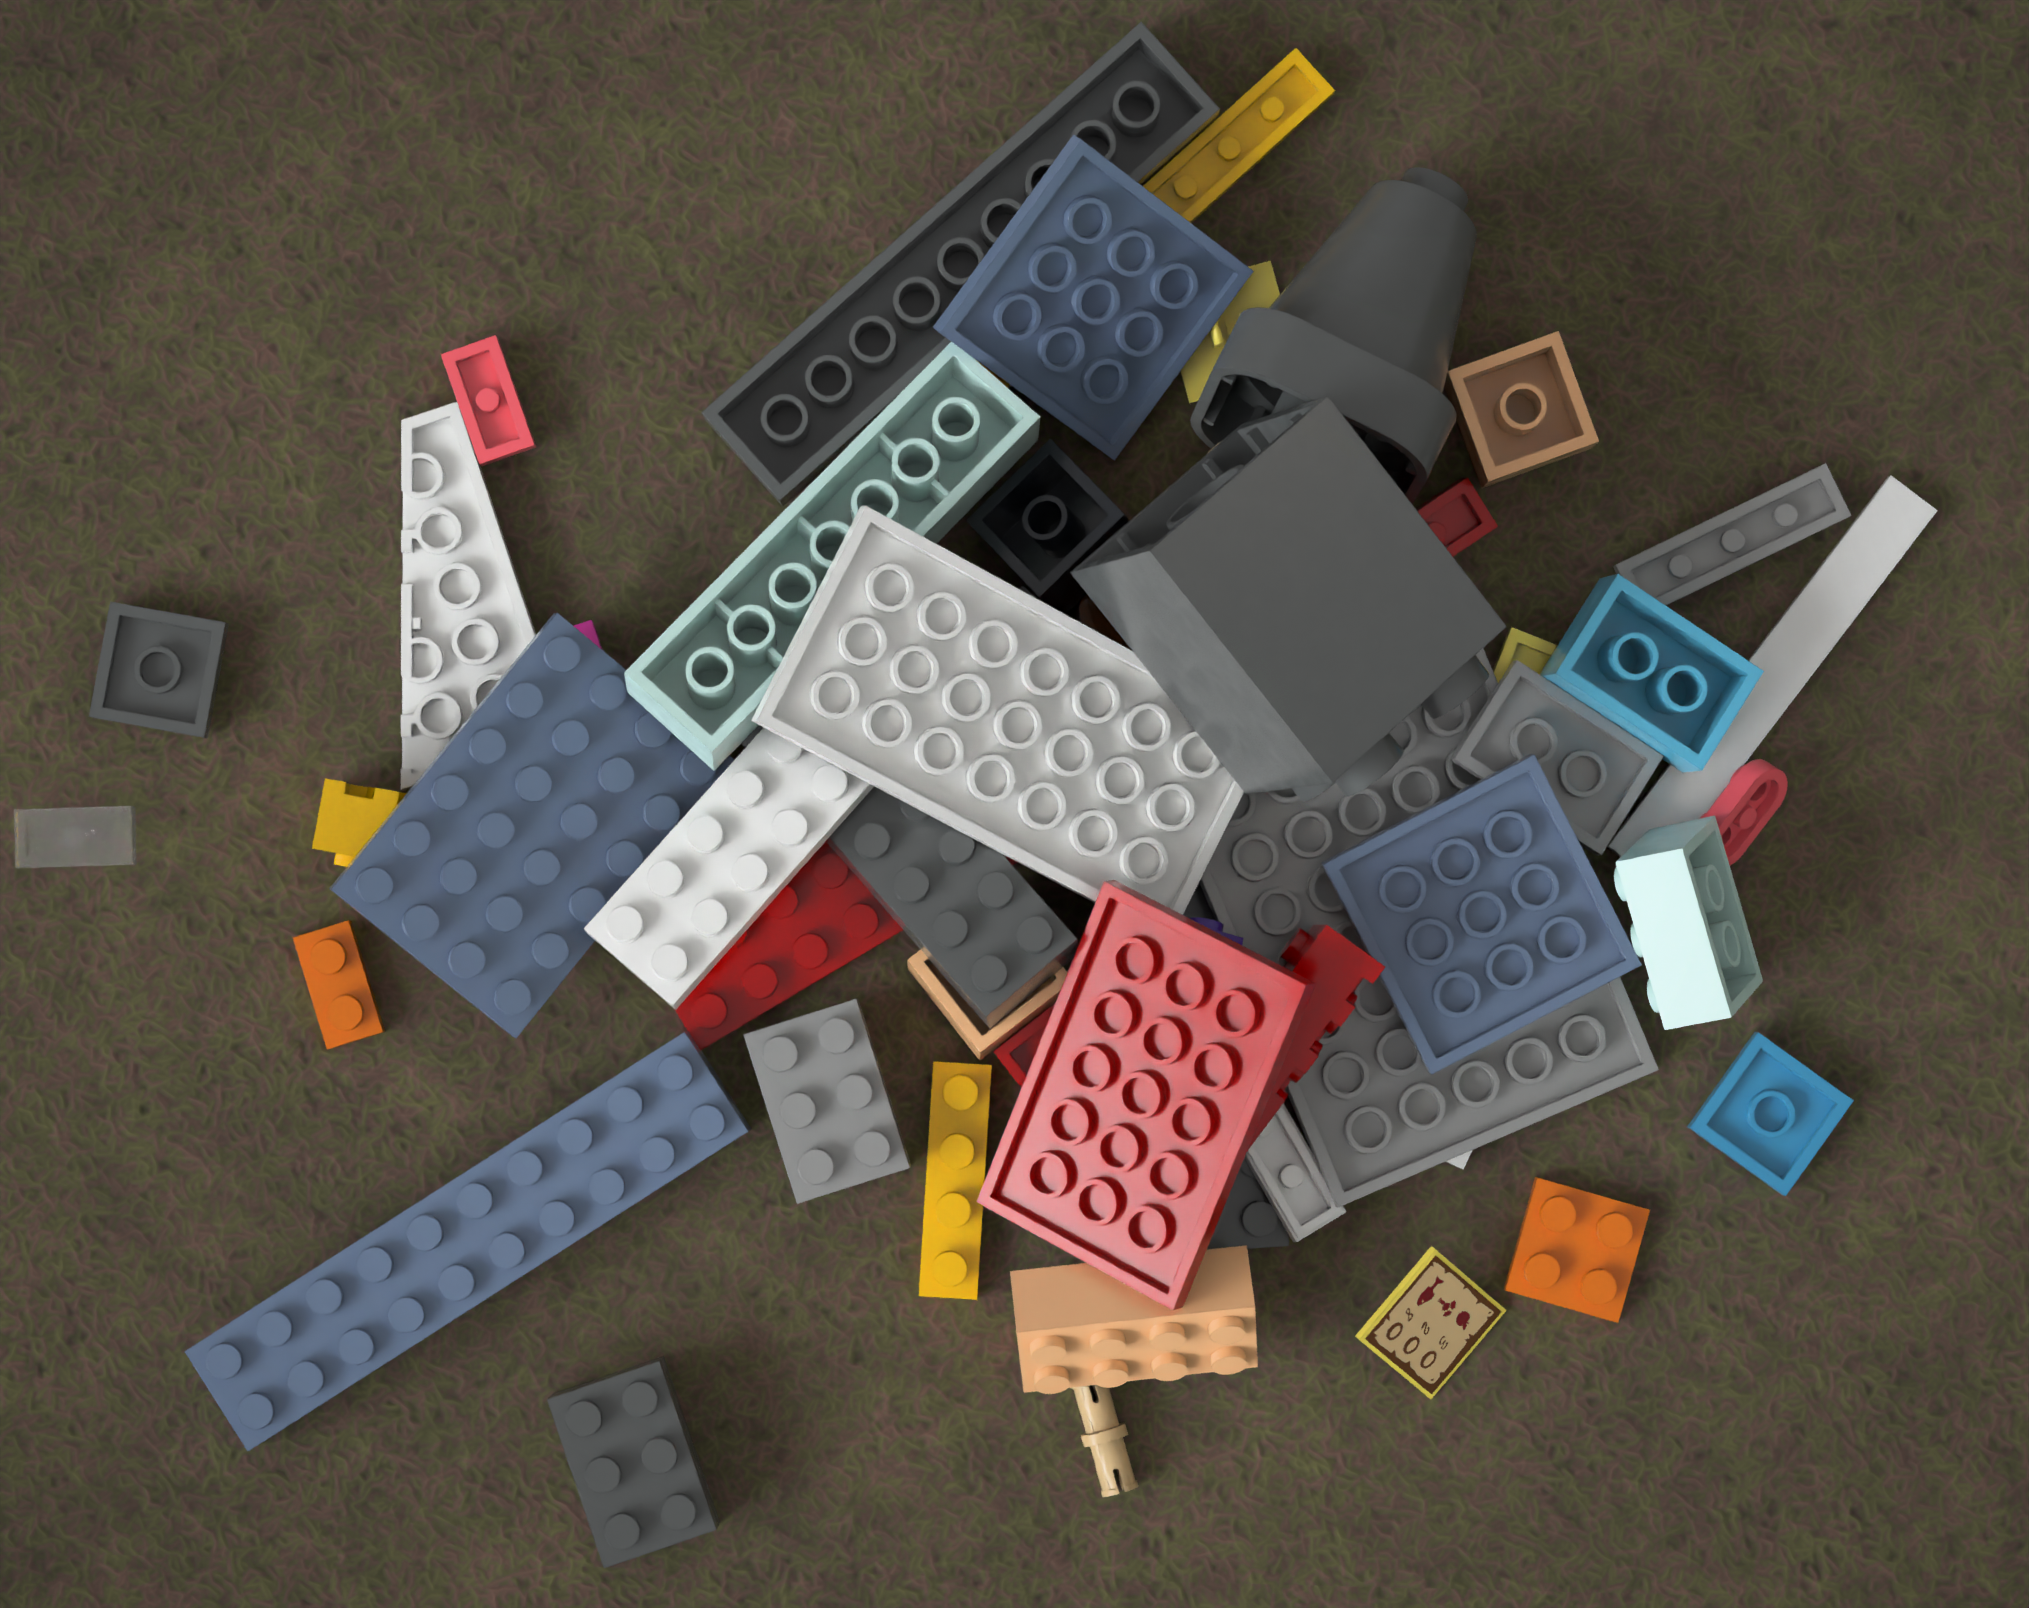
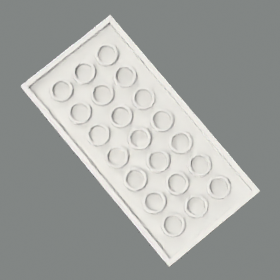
[751,506,1244,915]

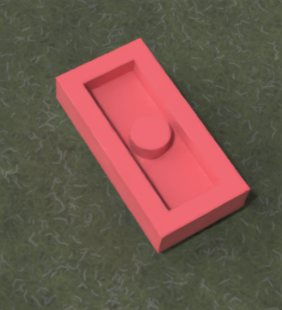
[441,335,536,467]

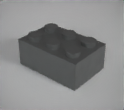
[547,1356,720,1568]

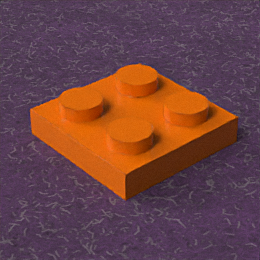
[1504,1177,1650,1323]

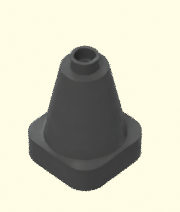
[1190,167,1477,505]

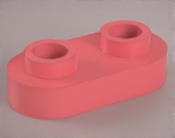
[1699,759,1788,866]

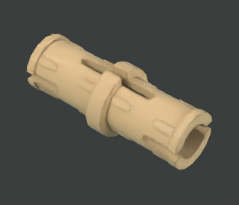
[1072,1385,1139,1497]

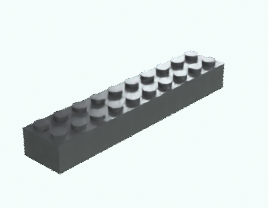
[701,22,1220,507]

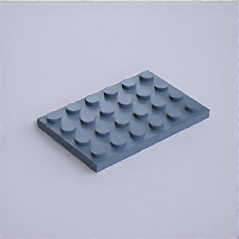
[329,613,734,1038]

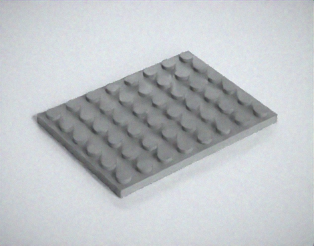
[1199,648,1659,1207]

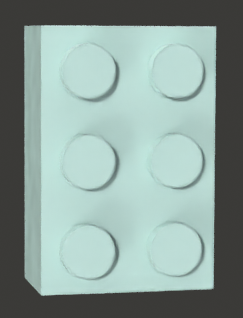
[1614,816,1763,1030]

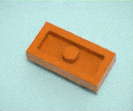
[293,920,385,1050]

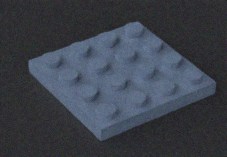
[933,135,1254,460]
[1321,754,1642,1075]

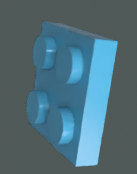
[1687,1032,1854,1196]

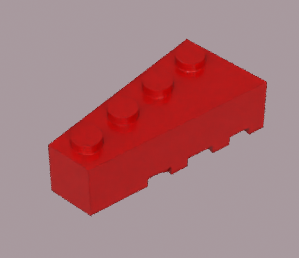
[1247,925,1385,1151]

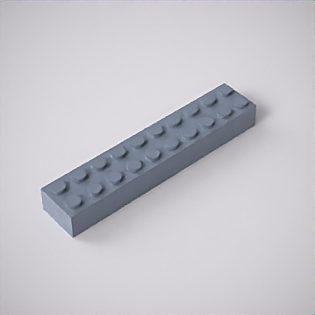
[184,1031,751,1451]

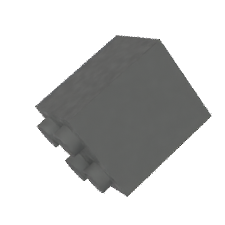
[1070,396,1507,801]

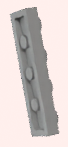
[1613,463,1852,605]

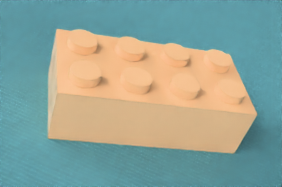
[1010,1245,1258,1394]

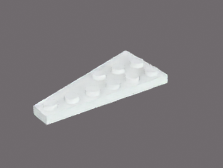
[401,402,536,791]

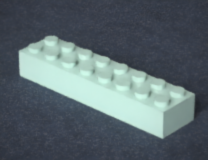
[624,342,1040,771]

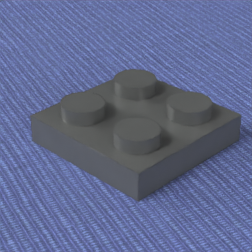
[89,602,229,738]

